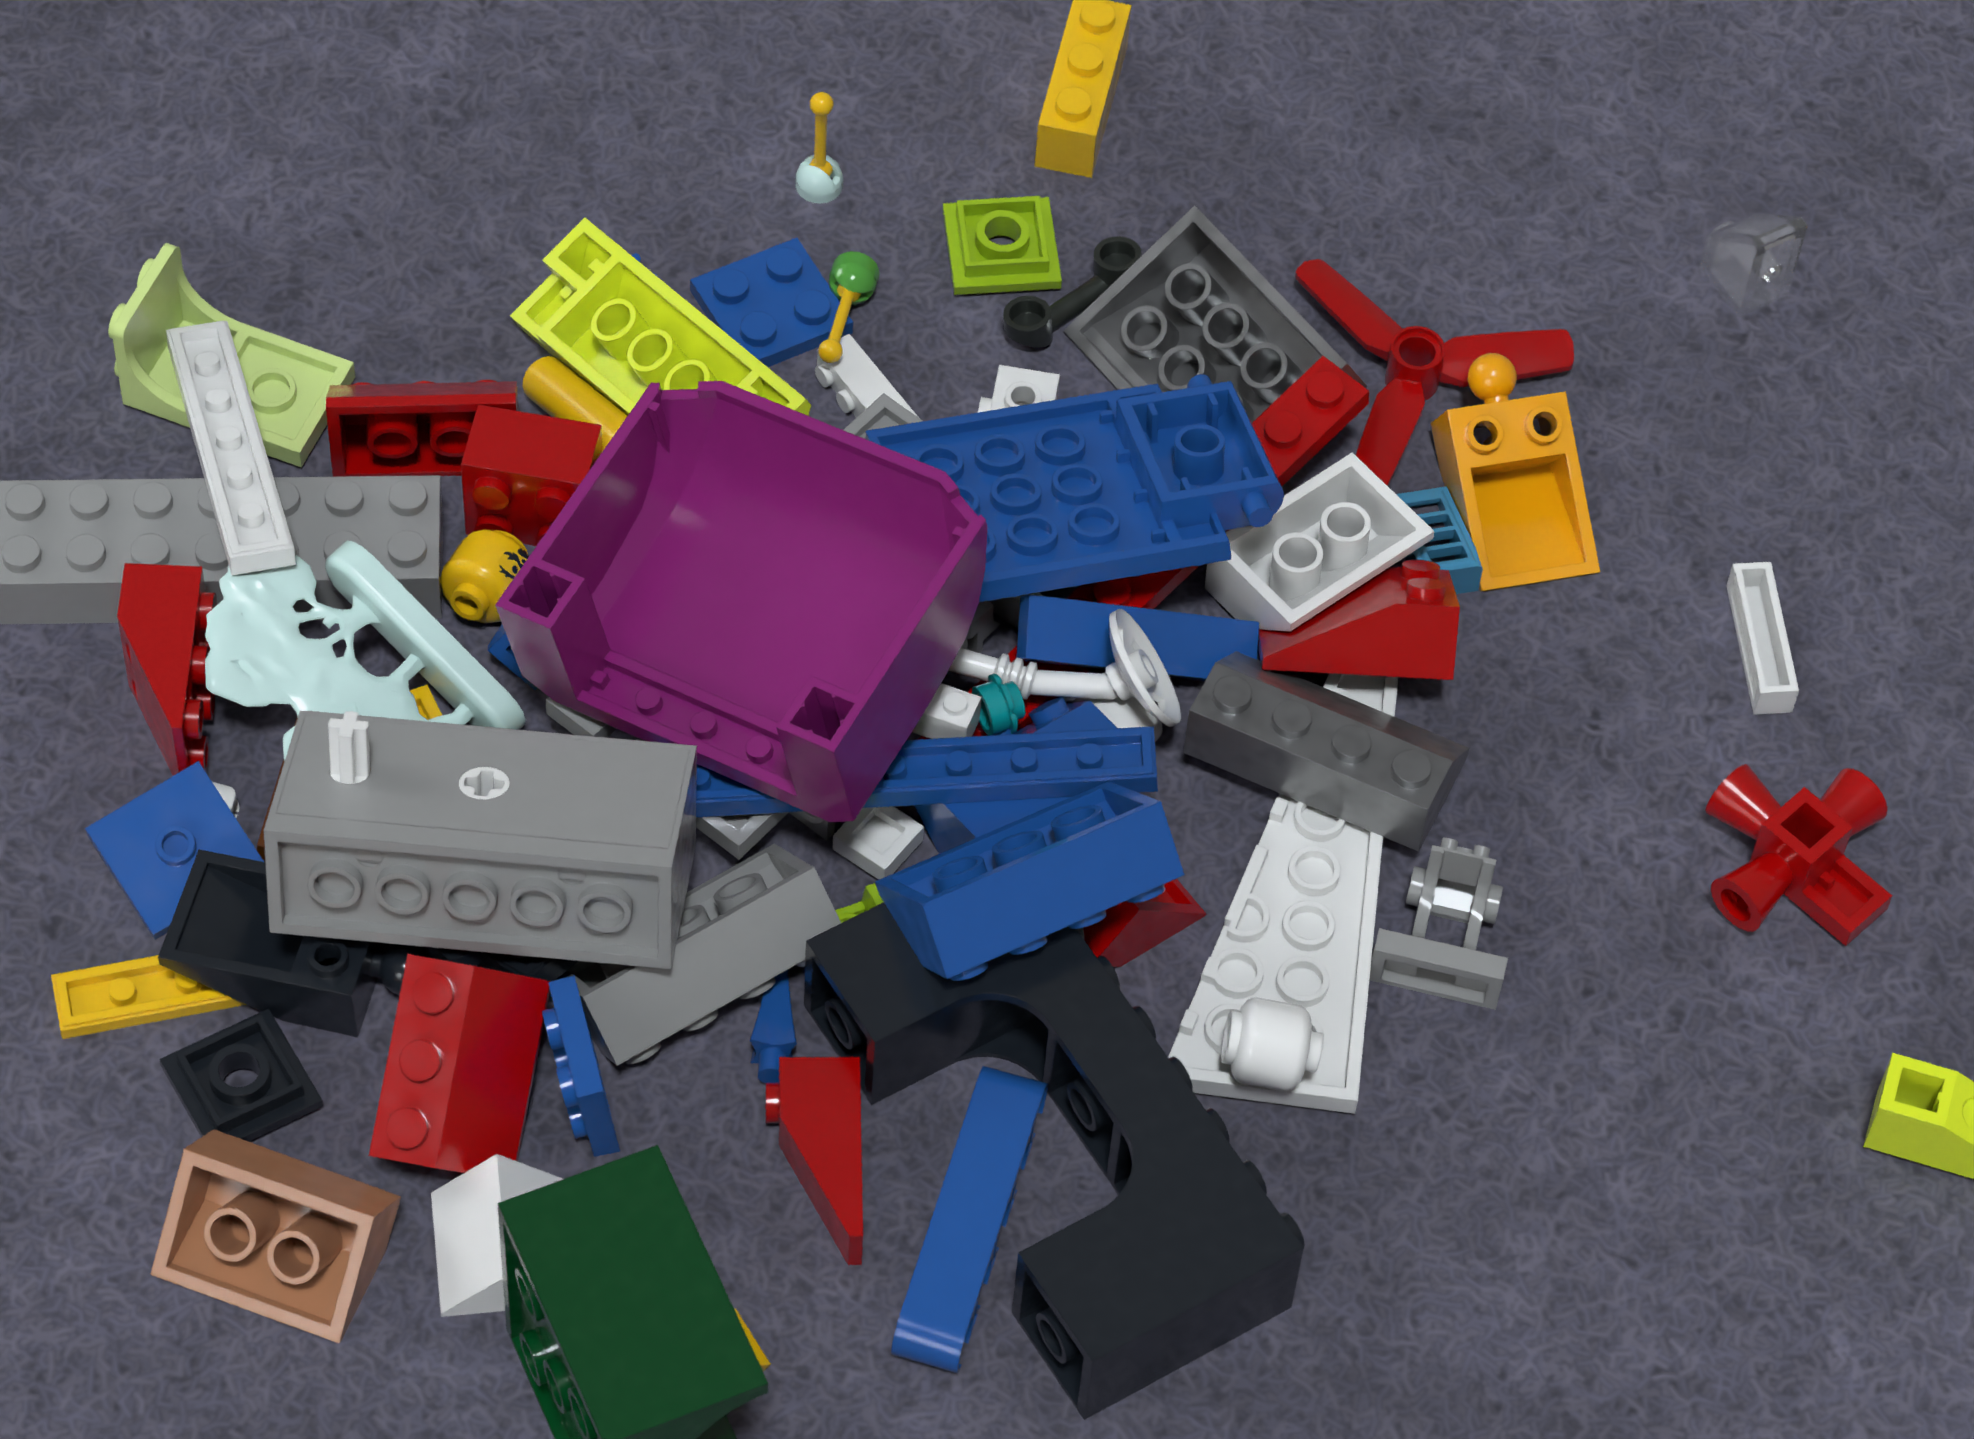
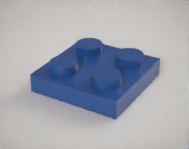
[690,238,853,367]
[542,975,621,1157]

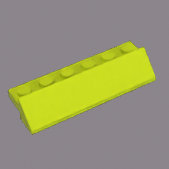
[510,218,811,416]

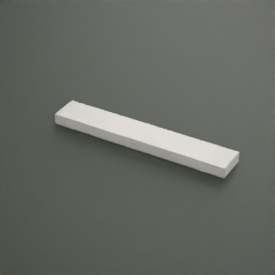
[166,320,296,575]

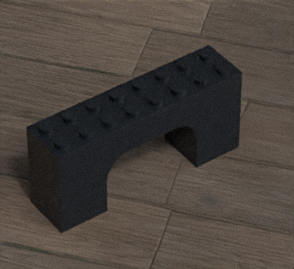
[804,902,1305,1420]

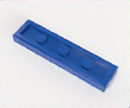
[1016,595,1259,681]

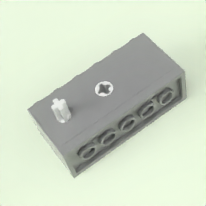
[264,710,697,969]

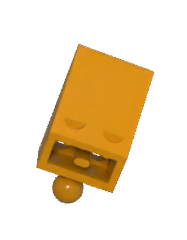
[1431,353,1600,592]

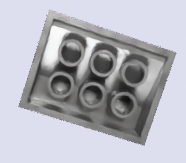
[1064,205,1367,422]

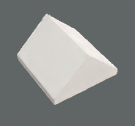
[431,1154,563,1317]

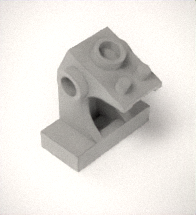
[1369,838,1508,1010]

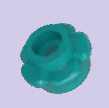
[972,674,1026,736]

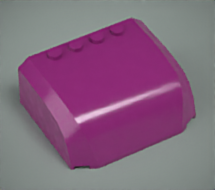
[495,381,988,822]

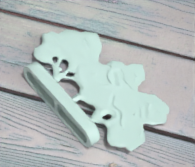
[205,540,526,760]

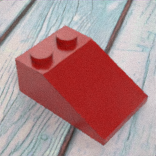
[1258,560,1460,680]

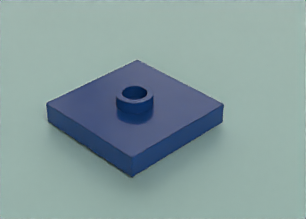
[85,761,264,939]

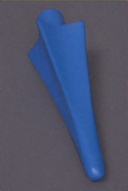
[750,969,797,1083]

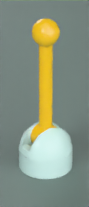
[795,92,843,203]

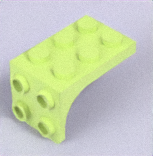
[108,243,355,467]

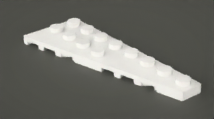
[1168,673,1398,1114]

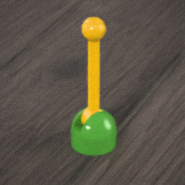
[818,251,880,363]

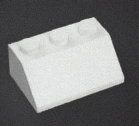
[1205,453,1434,632]

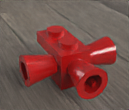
[1705,764,1893,946]

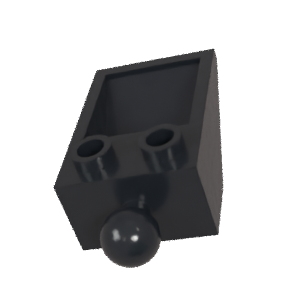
[158,849,430,1038]

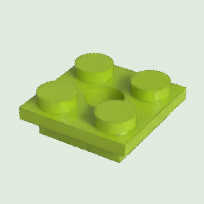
[942,196,1062,295]

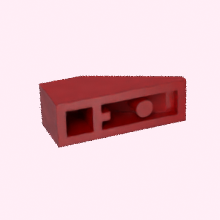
[765,1057,863,1265]

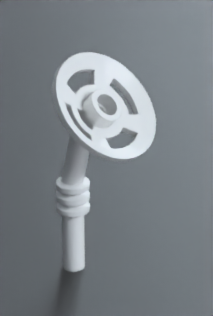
[948,609,1181,727]

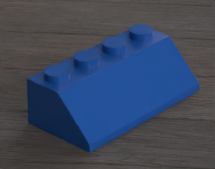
[875,781,1184,981]

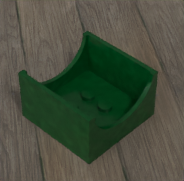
[497,1145,768,1439]

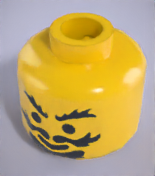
[440,529,529,623]

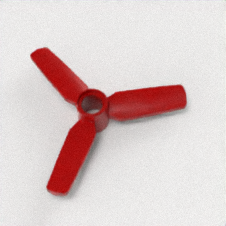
[1295,259,1574,486]

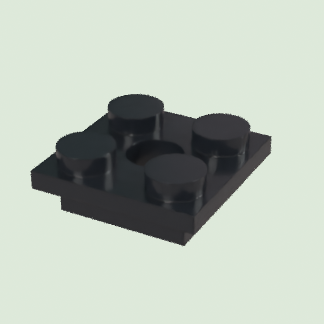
[159,1008,323,1142]

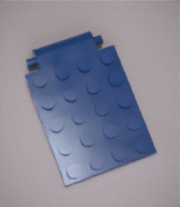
[866,374,1284,602]

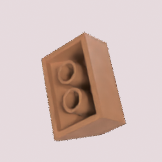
[150,1129,401,1343]

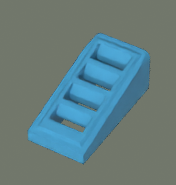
[1396,486,1483,594]

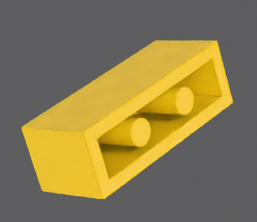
[1034,0,1132,178]

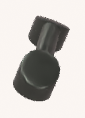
[1003,236,1142,347]

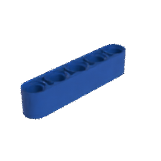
[891,1066,1048,1373]

